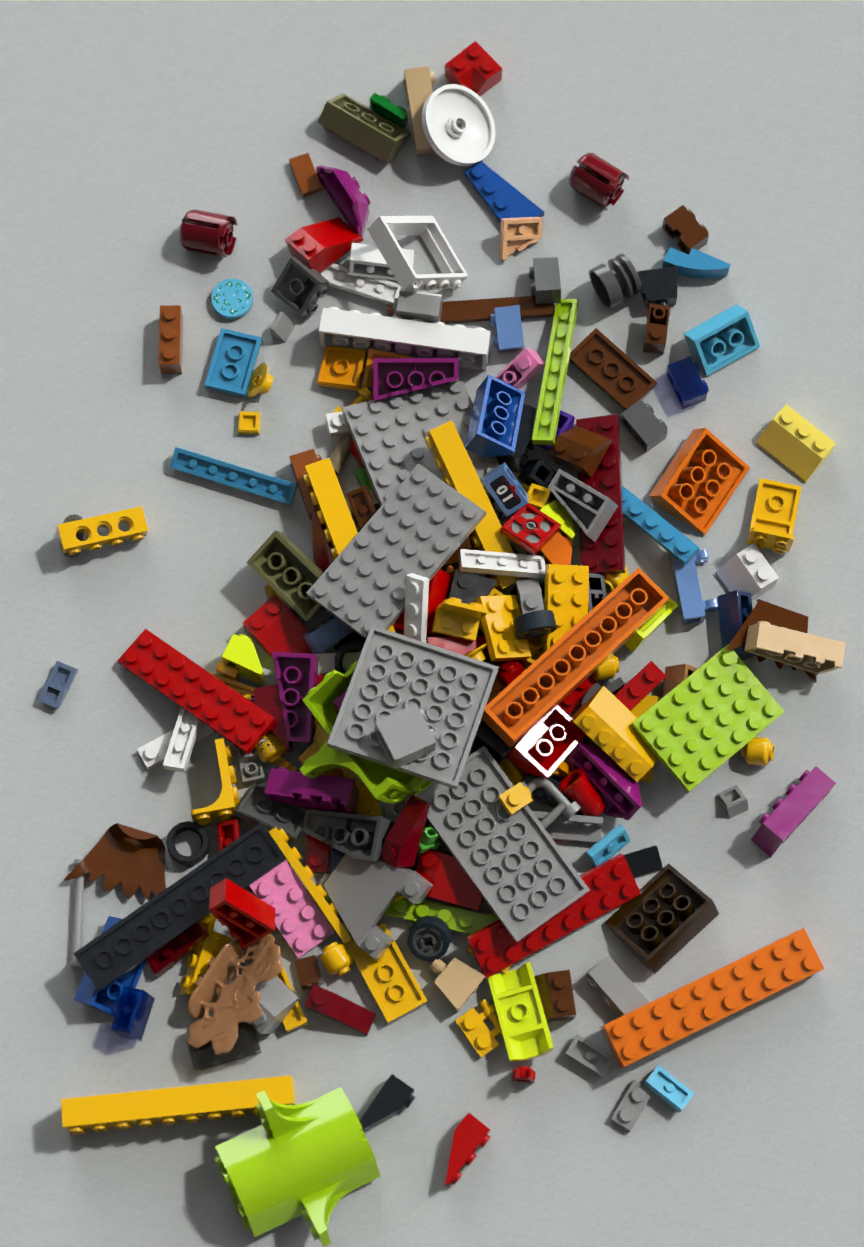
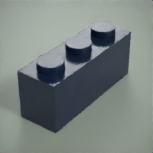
[717,590,757,660]

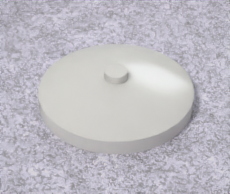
[422,84,495,166]

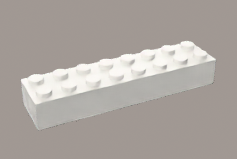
[319,307,491,371]

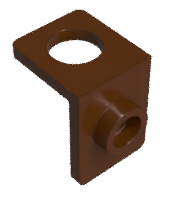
[294,955,324,990]

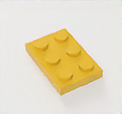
[476,595,531,661]

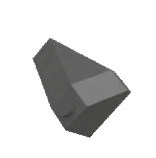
[302,809,395,862]

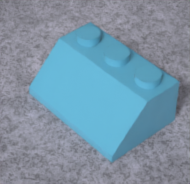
[683,304,760,376]

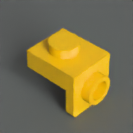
[497,782,533,816]

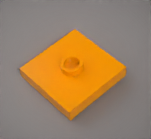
[317,345,368,391]

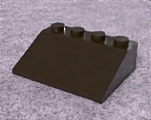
[605,863,719,974]

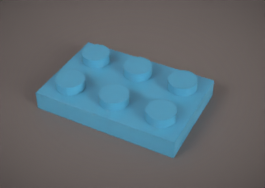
[205,328,262,398]

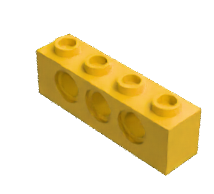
[57,506,148,555]

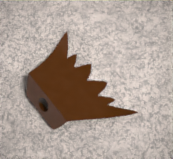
[726,599,817,682]
[64,823,166,900]

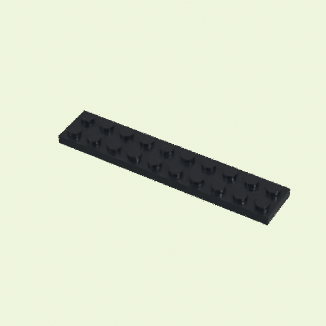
[73,823,287,992]

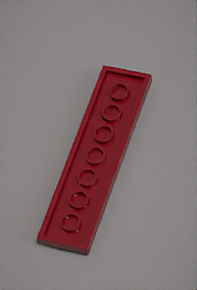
[576,414,625,575]

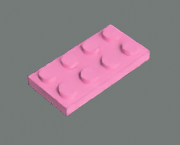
[249,860,335,958]

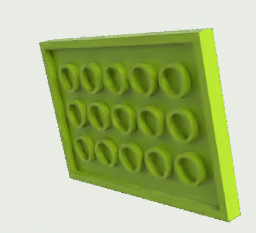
[630,644,785,793]

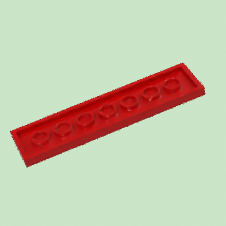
[117,628,277,755]
[466,853,641,978]

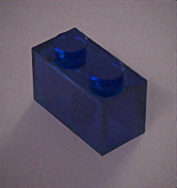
[665,357,709,409]
[110,986,155,1041]

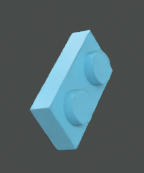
[586,824,631,867]
[644,1065,695,1113]

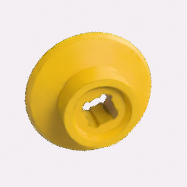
[247,363,273,397]
[466,643,487,661]

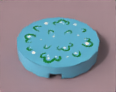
[211,279,253,320]

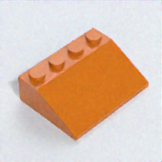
[648,428,750,535]

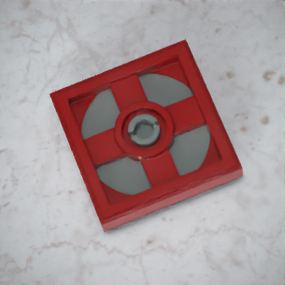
[500,503,561,555]

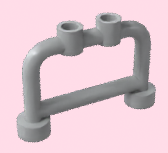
[522,778,581,829]

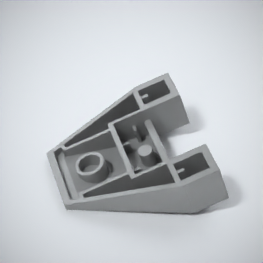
[323,854,434,959]

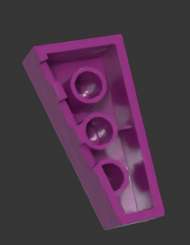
[371,358,458,401]
[272,652,319,744]
[751,766,836,857]
[265,767,360,814]

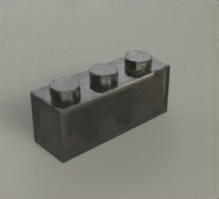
[187,1022,262,1072]

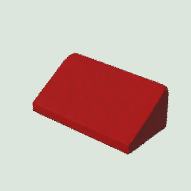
[217,819,240,851]

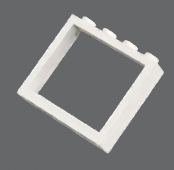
[367,216,468,292]

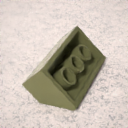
[318,93,411,163]
[246,530,325,622]

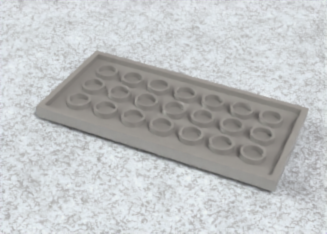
[306,463,486,639]
[416,746,590,943]

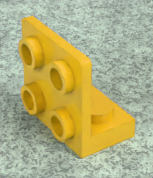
[432,597,488,642]

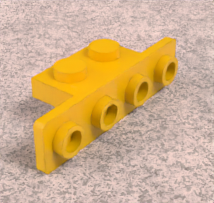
[179,913,232,995]

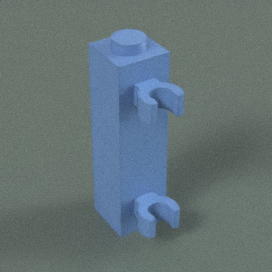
[668,550,719,625]

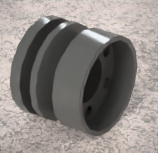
[589,253,642,309]

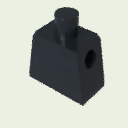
[638,266,677,315]

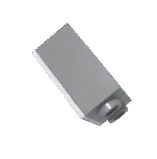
[393,289,442,323]
[374,704,438,769]

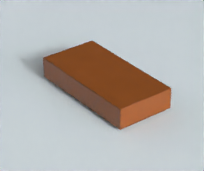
[289,153,322,197]

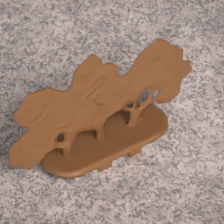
[187,933,283,1055]

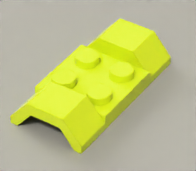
[488,962,554,1062]

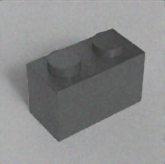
[529,257,561,304]
[620,399,668,452]

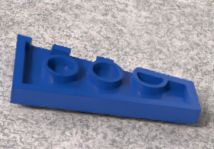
[464,160,544,224]

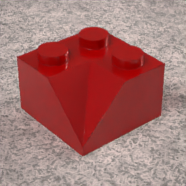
[445,41,502,97]

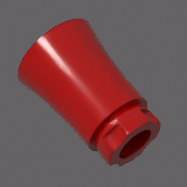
[558,769,606,817]

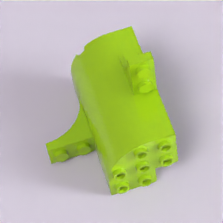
[300,661,434,803]
[214,1087,381,1247]

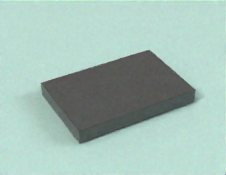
[234,783,311,843]

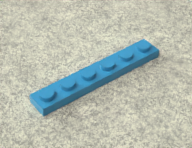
[170,447,298,505]
[622,486,700,565]

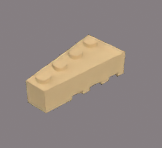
[403,66,435,155]
[745,621,846,675]

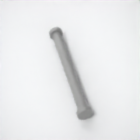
[69,859,85,968]

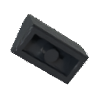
[624,845,663,878]

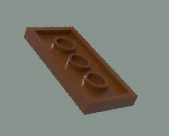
[569,328,657,411]

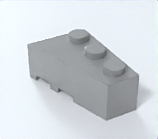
[548,469,618,542]

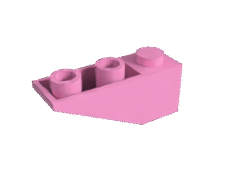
[496,348,545,389]

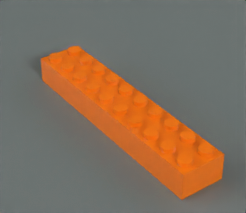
[481,567,670,748]
[600,928,824,1068]

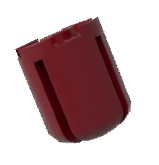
[569,153,629,210]
[179,209,237,258]

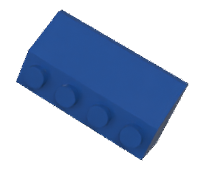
[465,374,526,458]
[74,916,147,1020]

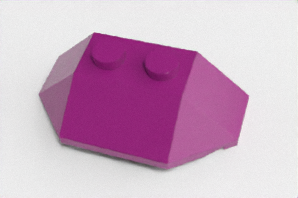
[316,166,371,238]
[567,742,642,821]

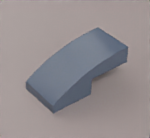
[38,661,78,709]

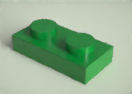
[370,92,408,128]

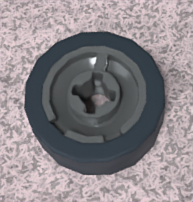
[513,610,557,639]
[407,916,451,961]

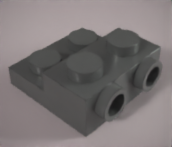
[271,257,329,316]

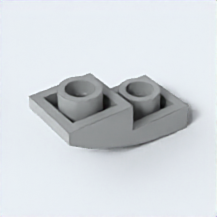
[235,746,266,786]

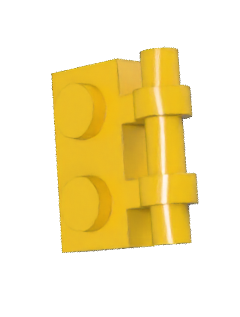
[455,999,504,1058]

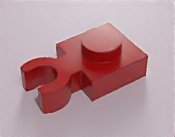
[511,1066,536,1083]

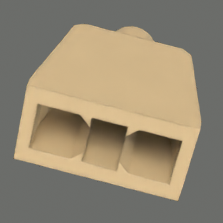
[429,958,485,1013]

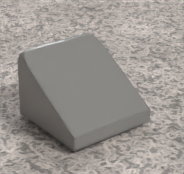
[270,311,294,342]
[717,785,749,818]

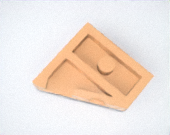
[499,217,542,260]

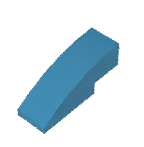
[662,247,731,278]

